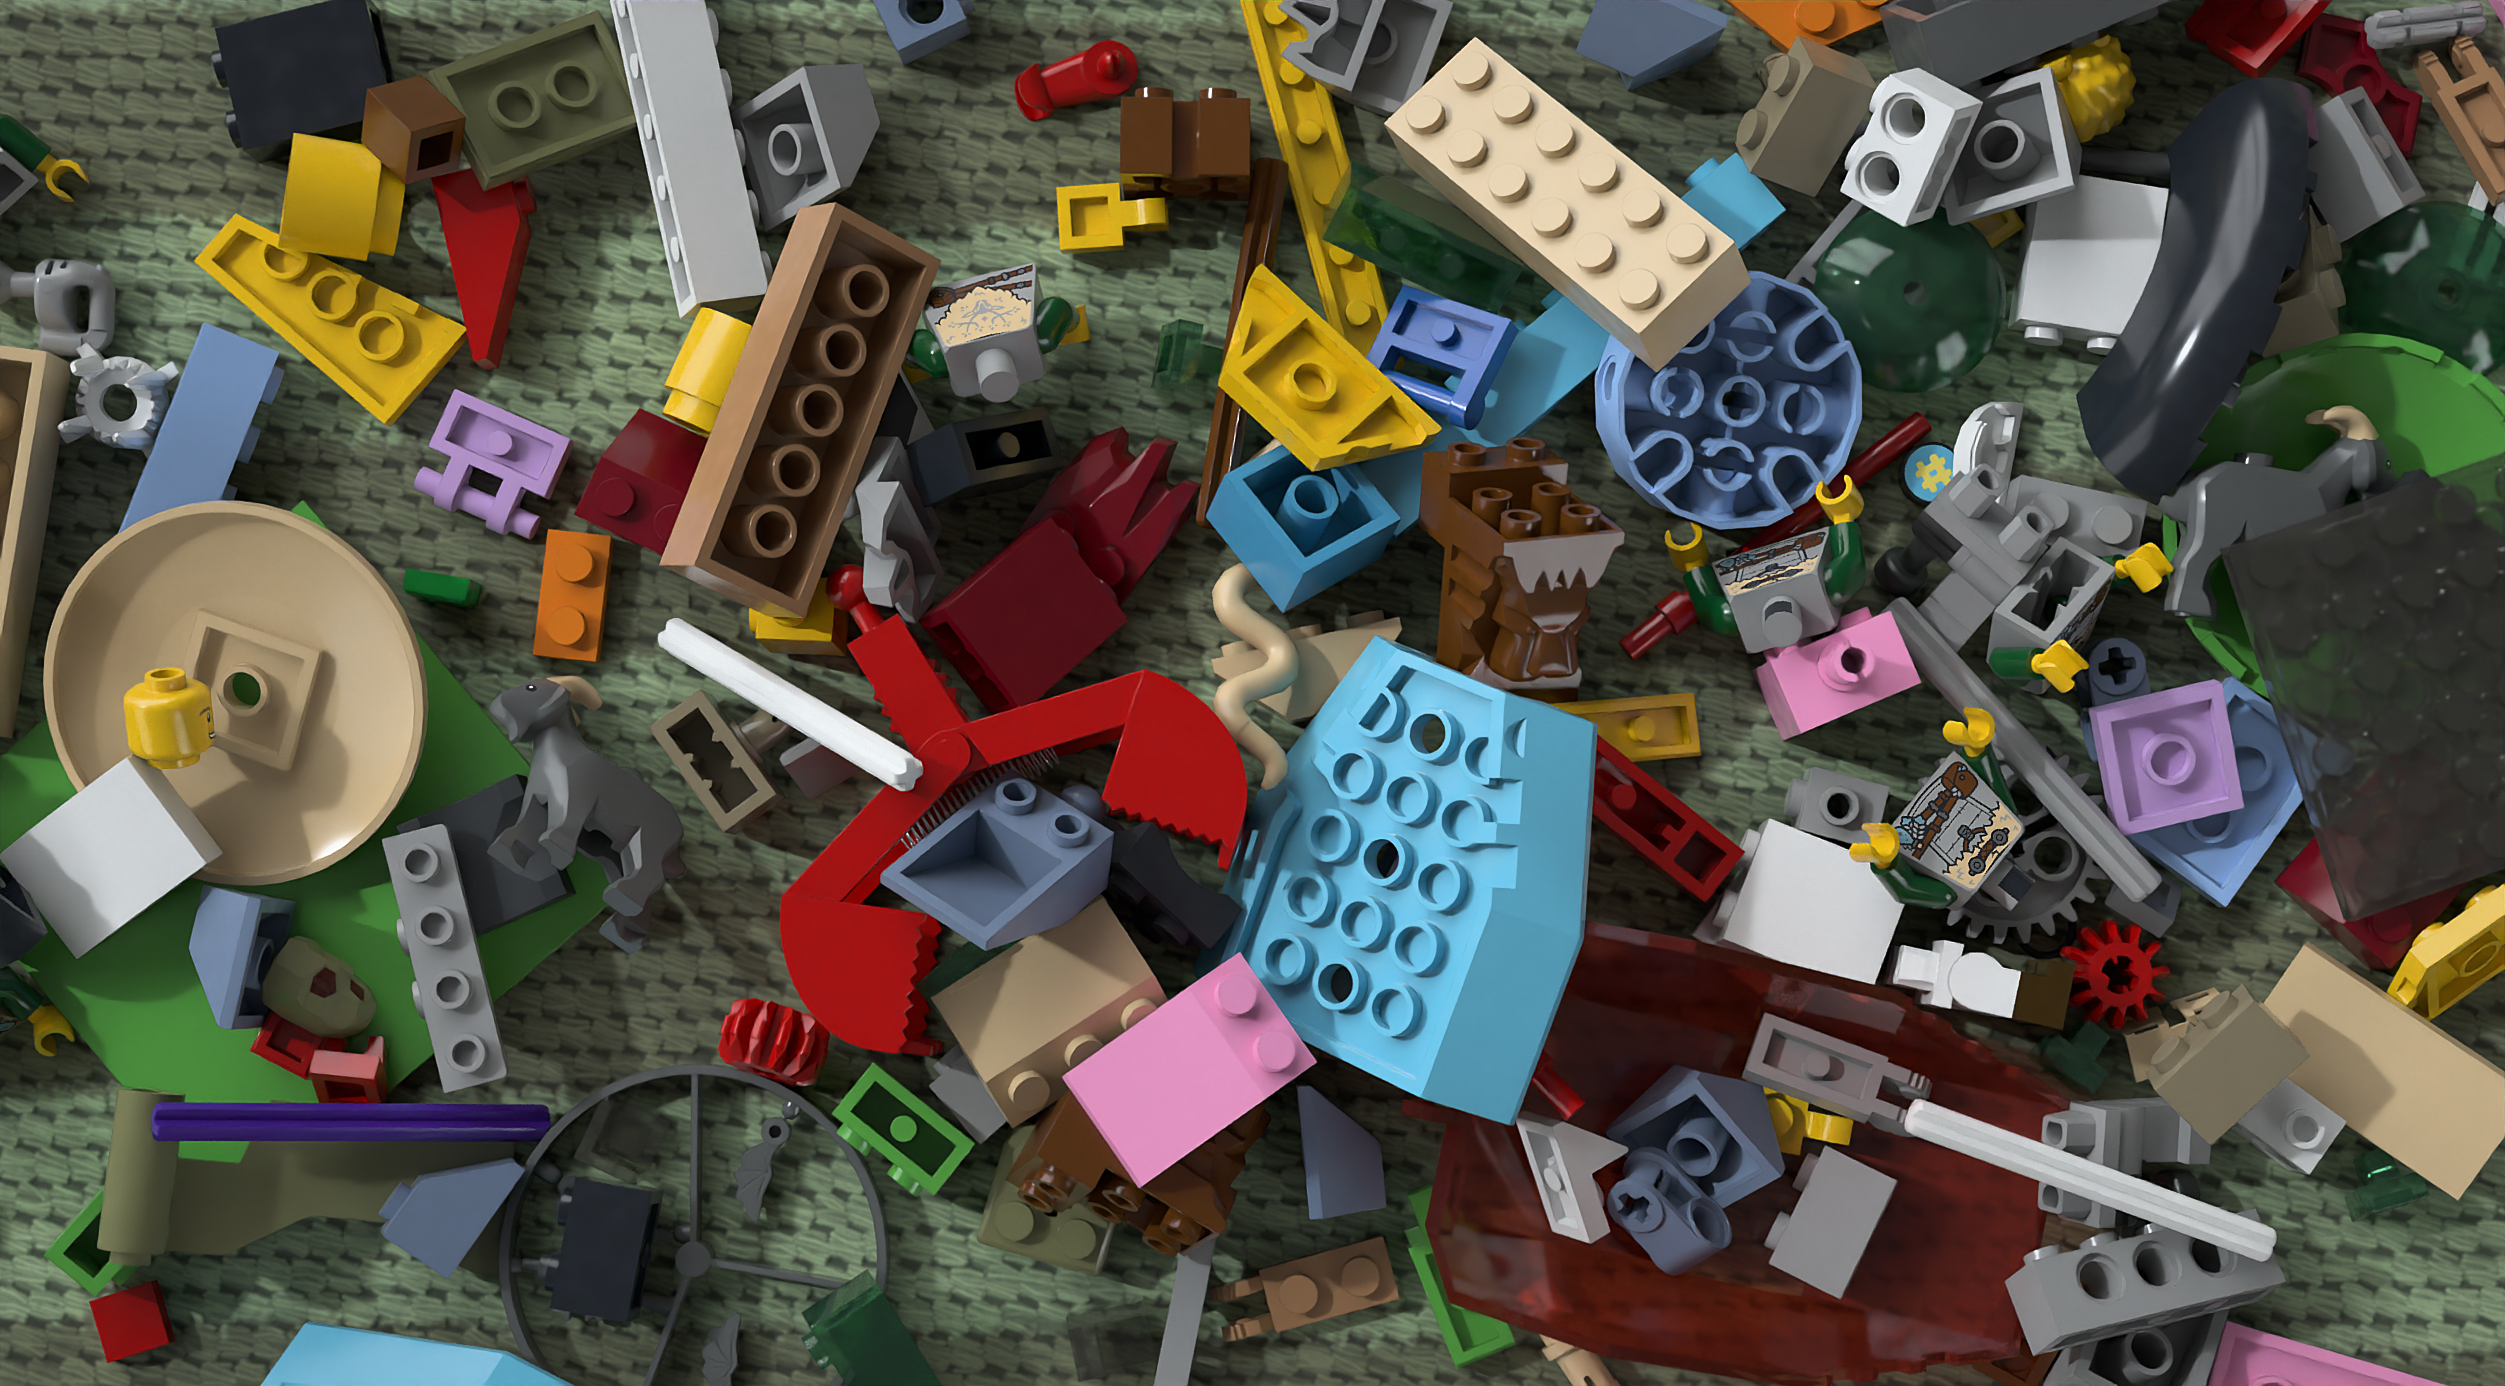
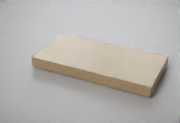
[2263,941,2505,1200]

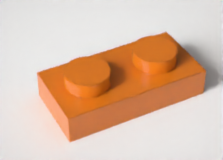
[532,529,615,664]

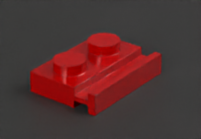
[2184,0,2333,78]

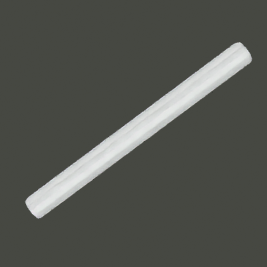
[658,618,923,792]
[1904,1099,2277,1262]

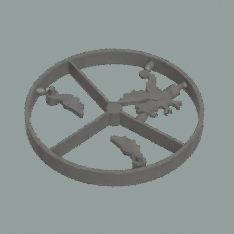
[499,1064,890,1386]

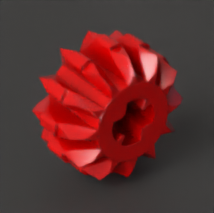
[2060,920,2170,1029]
[717,998,831,1087]

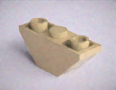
[1211,610,1402,725]

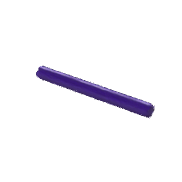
[151,1102,550,1142]

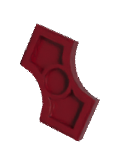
[2294,13,2423,161]

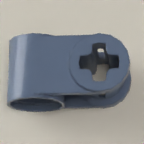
[2074,638,2151,764]
[1606,1147,1732,1276]

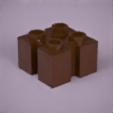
[1120,87,1251,201]

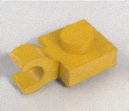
[1056,183,1169,255]
[1746,1080,1853,1156]

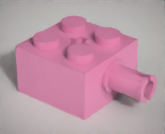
[1753,606,1922,741]

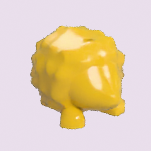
[2012,31,2136,143]

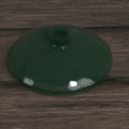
[2338,201,2505,377]
[1812,206,2006,394]

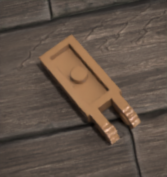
[2411,34,2505,206]
[1210,1234,1400,1342]

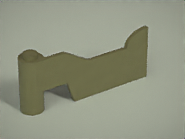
[97,1087,516,1277]

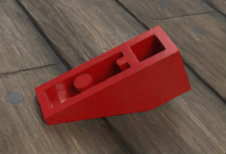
[431,168,537,371]
[1592,734,1745,903]

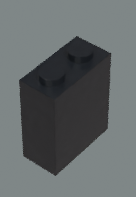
[212,0,395,163]

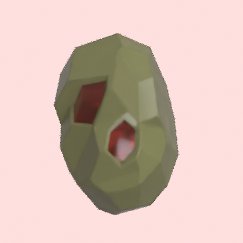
[262,936,377,1038]

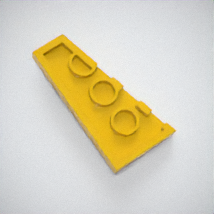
[194,214,468,427]

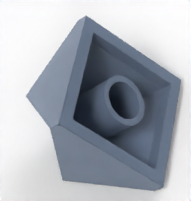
[1575,0,1730,91]
[188,884,297,1030]
[1605,1064,1785,1209]
[1296,1081,1387,1220]

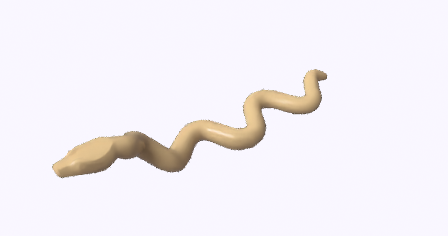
[1212,437,1300,790]

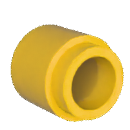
[278,133,405,261]
[662,307,753,438]

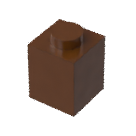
[361,75,466,185]

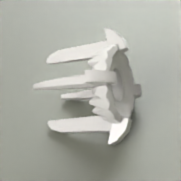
[58,342,180,459]

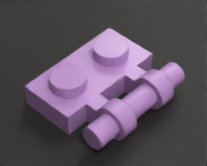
[414,389,575,540]

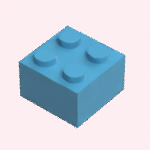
[1205,445,1401,613]

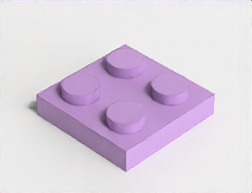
[2088,679,2244,836]

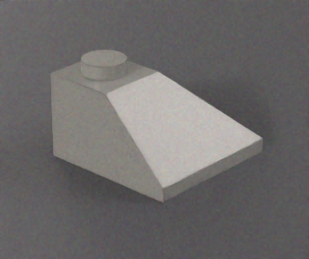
[730,64,880,232]

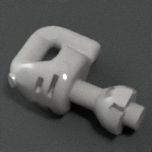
[0,259,116,357]

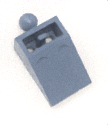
[880,768,1114,951]

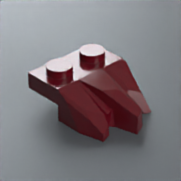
[1017,426,1201,607]

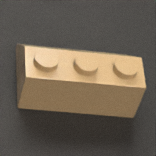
[931,894,1168,1129]

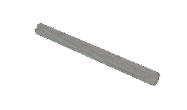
[1879,597,2162,903]

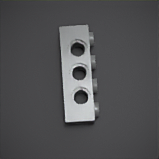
[2004,1206,2286,1356]

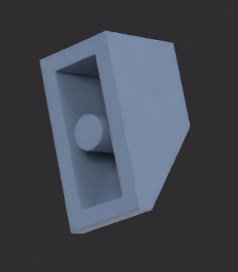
[378,1157,526,1279]

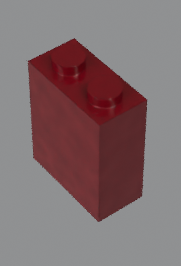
[918,518,1129,715]

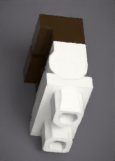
[1883,940,2076,1030]

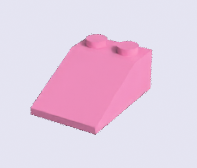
[1062,952,1317,1188]

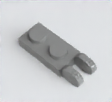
[1742,1012,1933,1138]

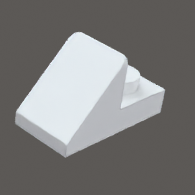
[1516,1111,1629,1244]

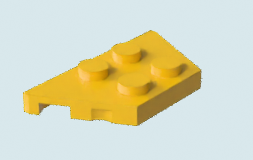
[1218,263,1443,472]
[2386,883,2505,1021]

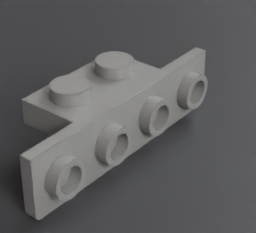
[382,824,509,1093]

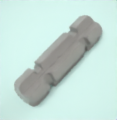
[2364,0,2487,49]

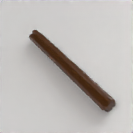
[1196,157,1289,530]

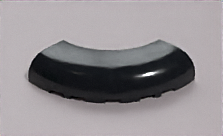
[2076,77,2319,506]

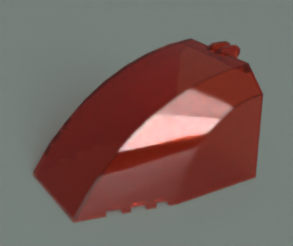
[1400,920,2071,1386]

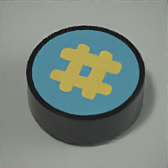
[1898,442,1954,507]

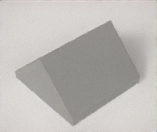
[1943,66,2082,226]

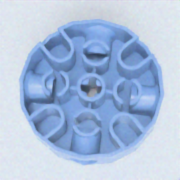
[1595,271,1862,530]

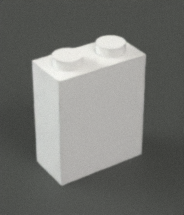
[2008,175,2169,355]
[1711,818,1905,1000]

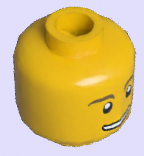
[123,667,215,769]

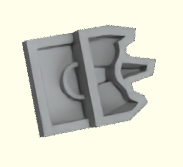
[1278,0,1453,118]
[855,437,945,624]

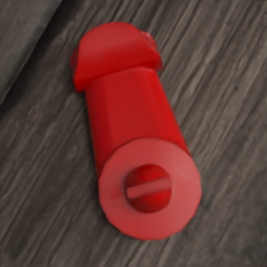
[1014,40,1138,121]

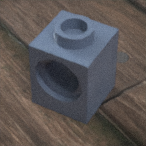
[873,0,975,66]

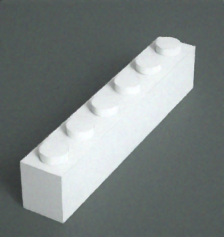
[610,0,773,319]

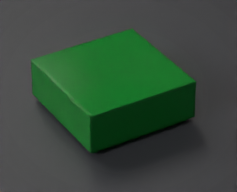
[402,568,482,609]

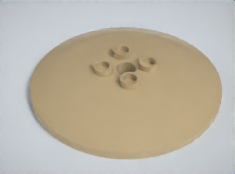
[43,501,428,886]

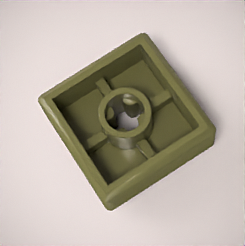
[977,1119,1116,1277]

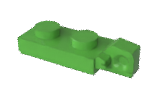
[1404,1183,1516,1369]

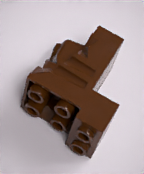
[1418,437,1625,704]
[1005,1090,1272,1257]

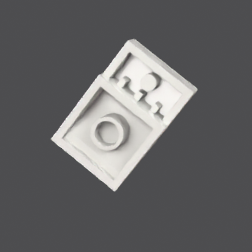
[0,754,223,959]

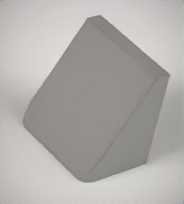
[779,738,862,799]

